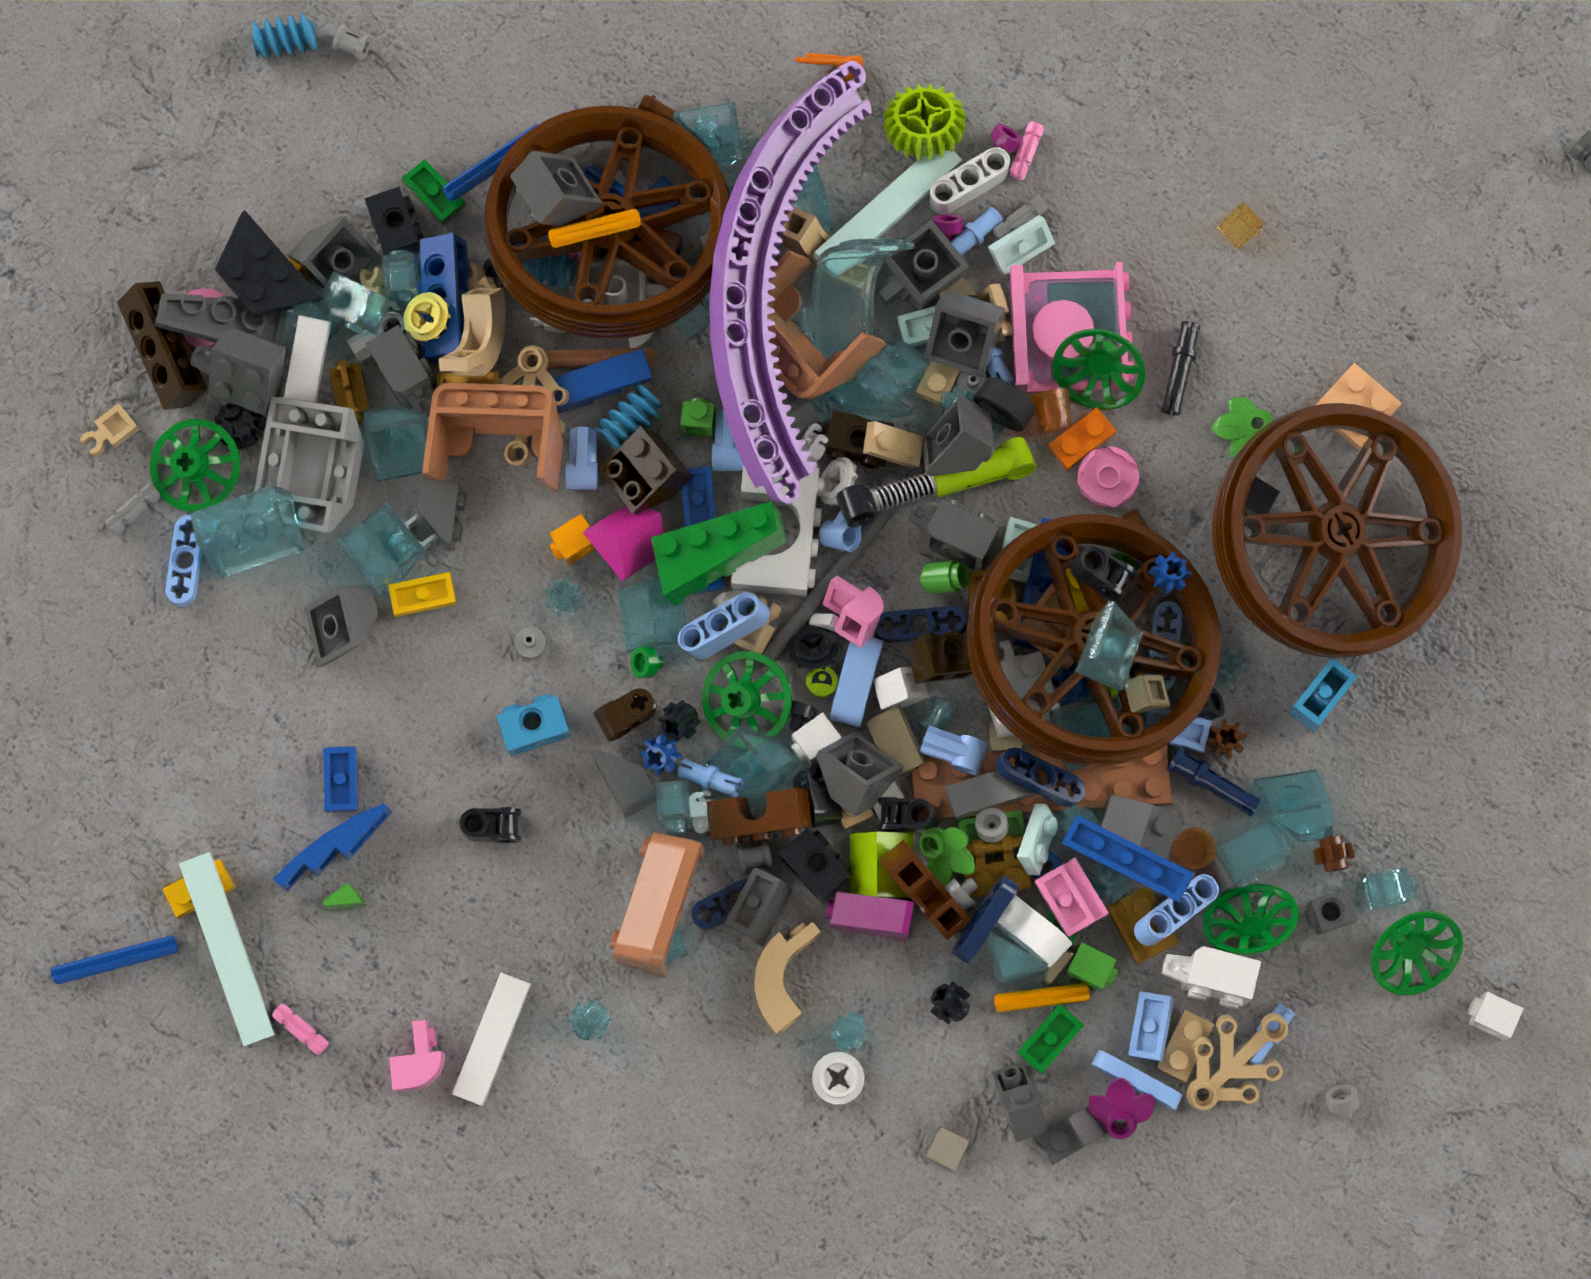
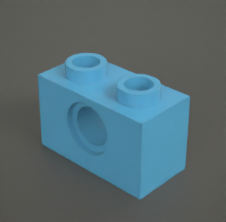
[1288,657,1358,733]
[496,694,571,757]

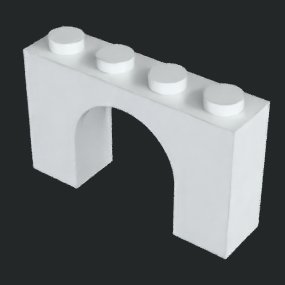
[731,465,825,597]

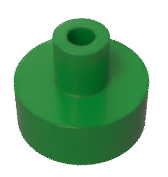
[630,646,664,678]

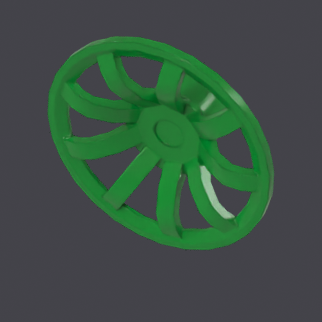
[1053,329,1146,410]
[150,419,241,512]
[702,651,793,746]
[1202,884,1300,955]
[1371,911,1463,995]

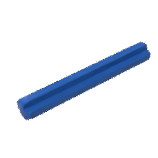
[443,124,539,201]
[51,935,179,984]

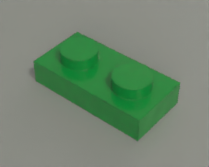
[402,159,466,225]
[1017,1004,1085,1075]

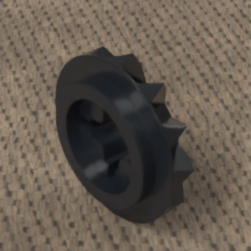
[215,403,264,449]
[788,626,839,672]

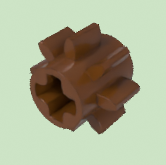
[1206,719,1247,760]
[1313,836,1355,872]

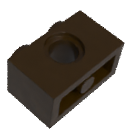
[825,410,895,469]
[906,630,973,684]

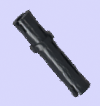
[1161,321,1201,416]

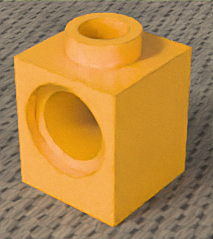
[549,514,596,567]

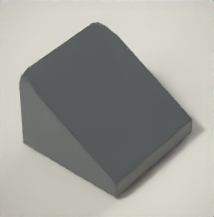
[1195,857,1235,897]

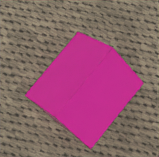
[583,505,664,581]

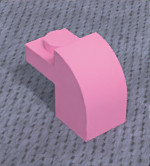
[823,575,884,648]
[389,1020,445,1092]

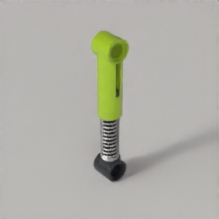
[836,437,1037,528]

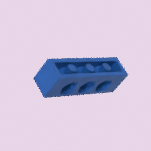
[418,233,470,365]

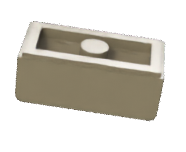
[866,705,926,777]

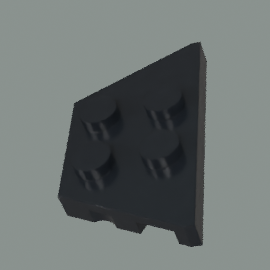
[215,210,322,318]

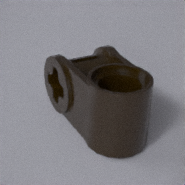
[593,688,657,742]

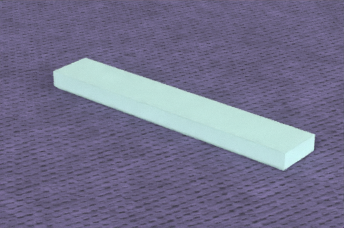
[813,150,962,277]
[179,852,276,1046]

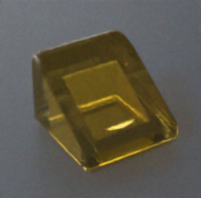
[1217,202,1263,249]

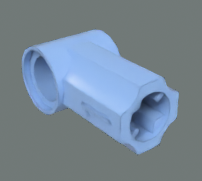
[712,409,743,471]
[566,427,599,490]
[819,510,862,552]
[920,725,989,775]

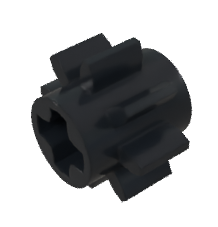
[659,700,701,741]
[930,982,970,1024]

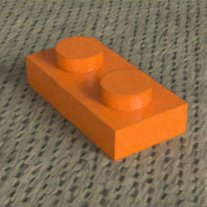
[1048,408,1116,471]

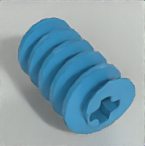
[252,13,318,59]
[514,244,578,290]
[595,384,662,450]

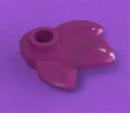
[1089,1078,1155,1139]

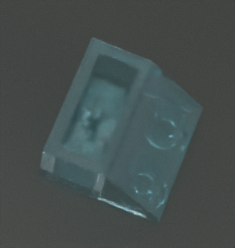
[337,502,426,597]

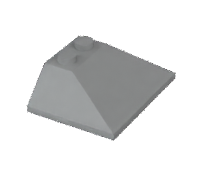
[249,396,364,533]

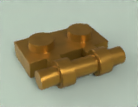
[964,834,1032,898]

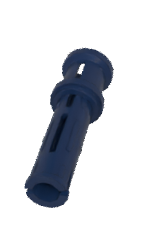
[1166,746,1261,817]

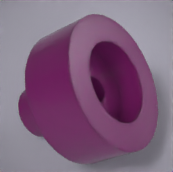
[990,123,1022,152]
[932,214,963,241]

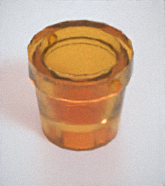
[1029,388,1072,433]
[1172,827,1218,870]

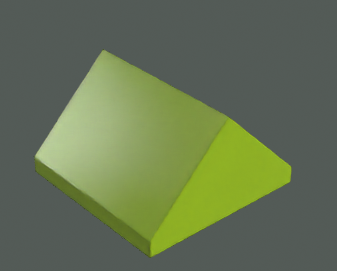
[850,832,914,898]

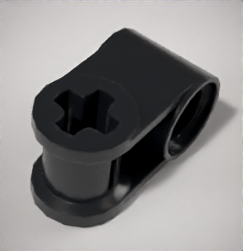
[1070,546,1137,603]
[793,763,842,828]
[877,797,941,833]
[459,807,522,843]

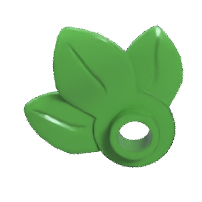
[1211,397,1274,459]
[919,827,975,886]

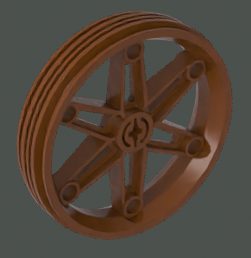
[484,106,730,339]
[1212,403,1462,658]
[967,514,1221,766]

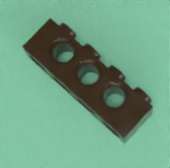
[117,281,207,410]

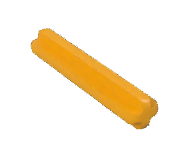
[548,209,641,248]
[994,983,1090,1012]

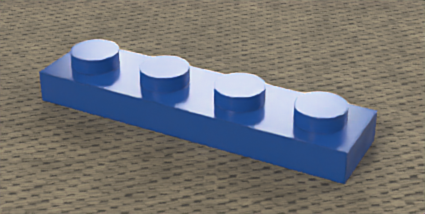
[682,466,723,594]
[1062,815,1194,903]

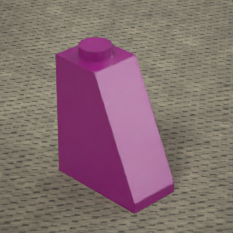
[826,892,914,942]

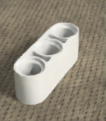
[929,147,1010,215]
[996,895,1072,968]

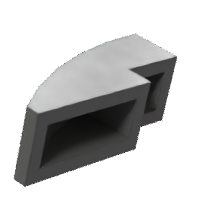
[944,765,1043,821]

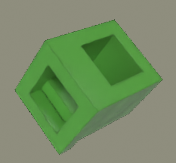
[681,398,717,438]

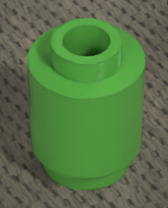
[920,560,969,594]

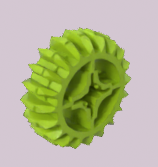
[883,83,966,161]

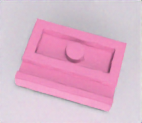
[1034,858,1109,938]

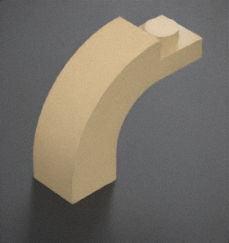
[779,206,882,294]
[439,288,506,376]
[754,922,821,1036]

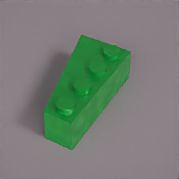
[651,501,787,607]

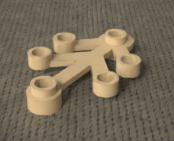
[499,345,569,466]
[1186,1013,1288,1110]

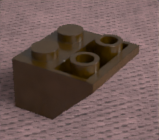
[598,426,693,515]

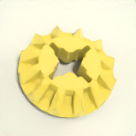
[403,292,451,343]

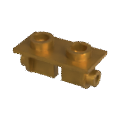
[329,360,372,424]

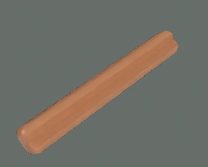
[534,348,657,369]

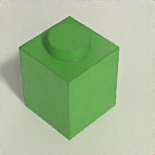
[1065,942,1119,992]

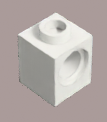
[873,667,929,710]
[791,712,842,765]
[1467,991,1524,1041]

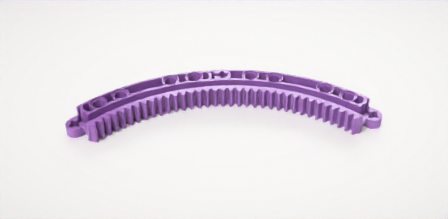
[709,61,872,506]

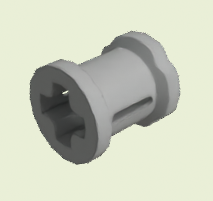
[332,24,372,61]

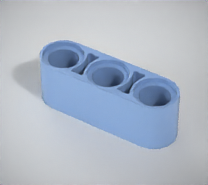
[678,592,770,660]
[829,638,884,728]
[1134,874,1219,946]

